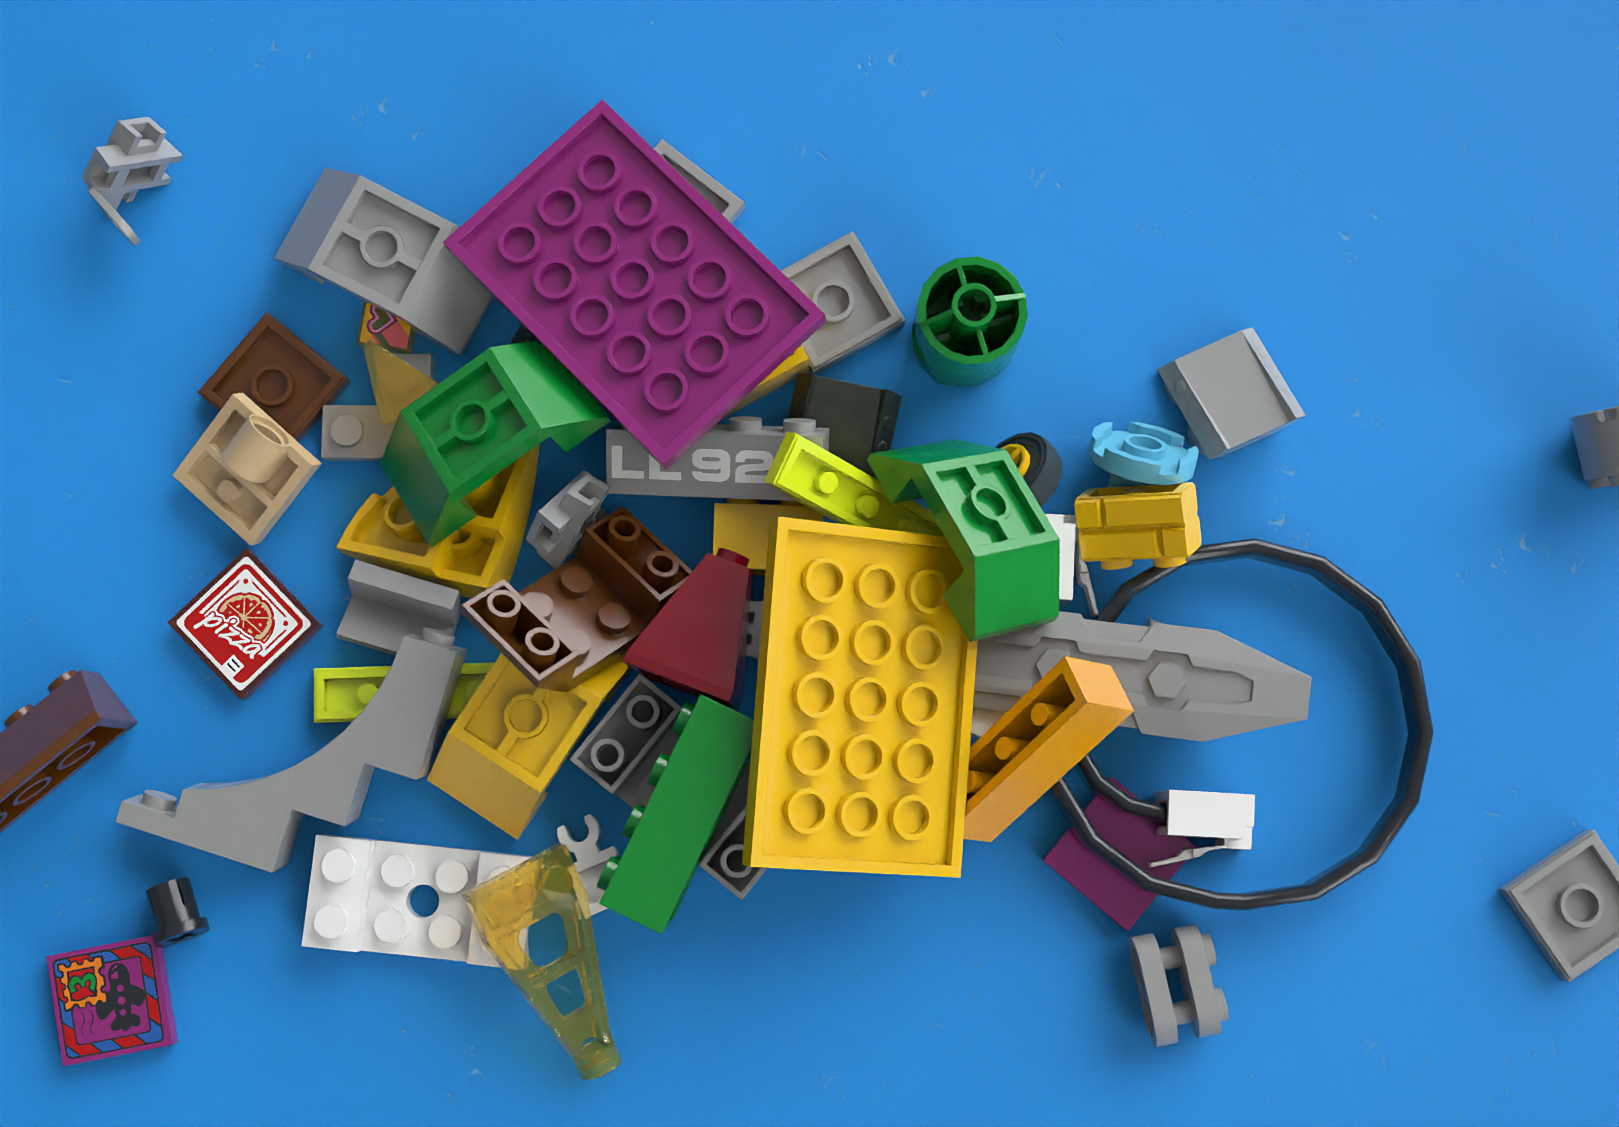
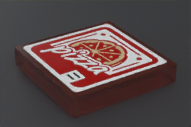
[167,548,324,701]

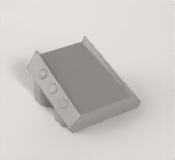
[1157,327,1306,459]

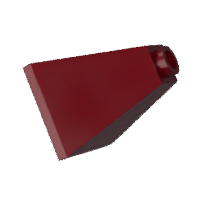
[623,548,752,712]

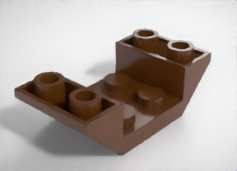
[460,506,692,692]

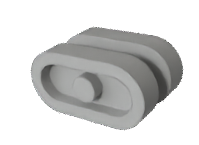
[1129,924,1229,1047]

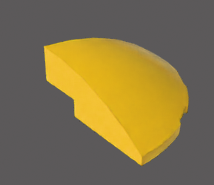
[336,444,540,599]

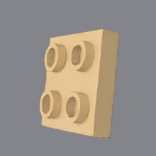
[173,393,322,546]

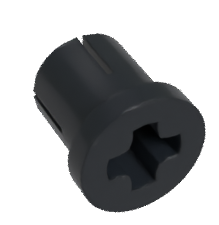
[145,877,210,947]

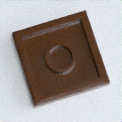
[197,312,351,442]

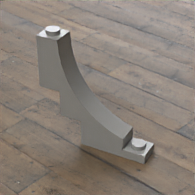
[115,627,468,873]

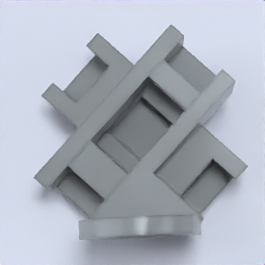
[82,117,183,247]
[525,470,610,569]

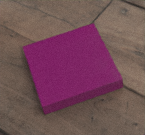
[1042,777,1197,931]

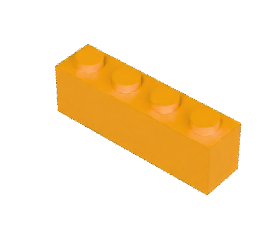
[963,656,1134,842]

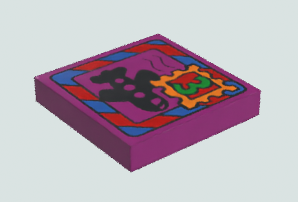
[46,936,178,1066]

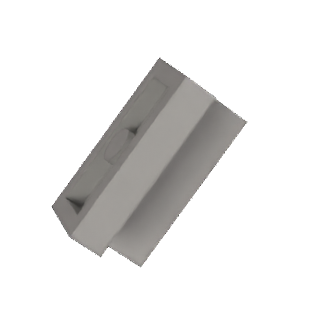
[336,560,462,656]

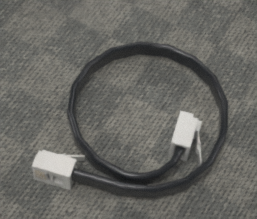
[1045,514,1434,911]

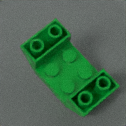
[380,341,611,547]
[867,439,1060,642]

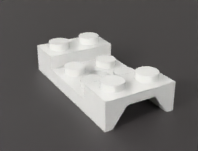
[302,834,541,970]

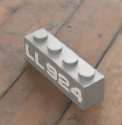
[606,416,829,501]

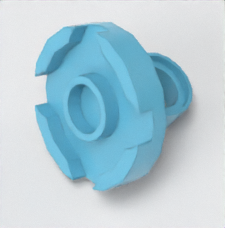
[1088,422,1199,487]

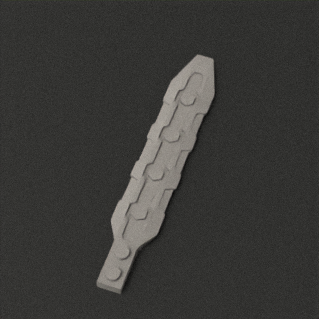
[746,601,1312,742]

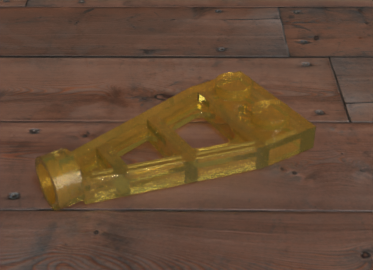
[462,843,622,1080]

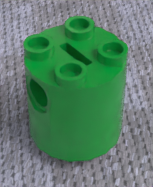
[912,256,1028,387]

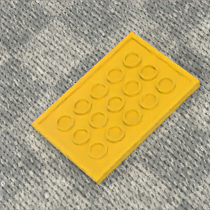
[742,516,978,878]

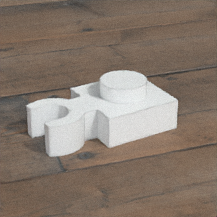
[557,814,620,919]

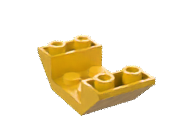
[427,653,631,840]

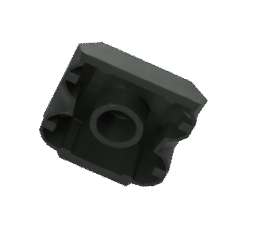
[788,373,902,480]

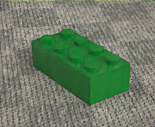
[596,694,754,934]

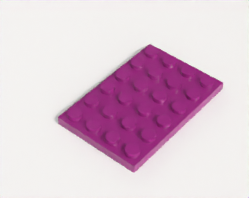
[443,99,826,471]

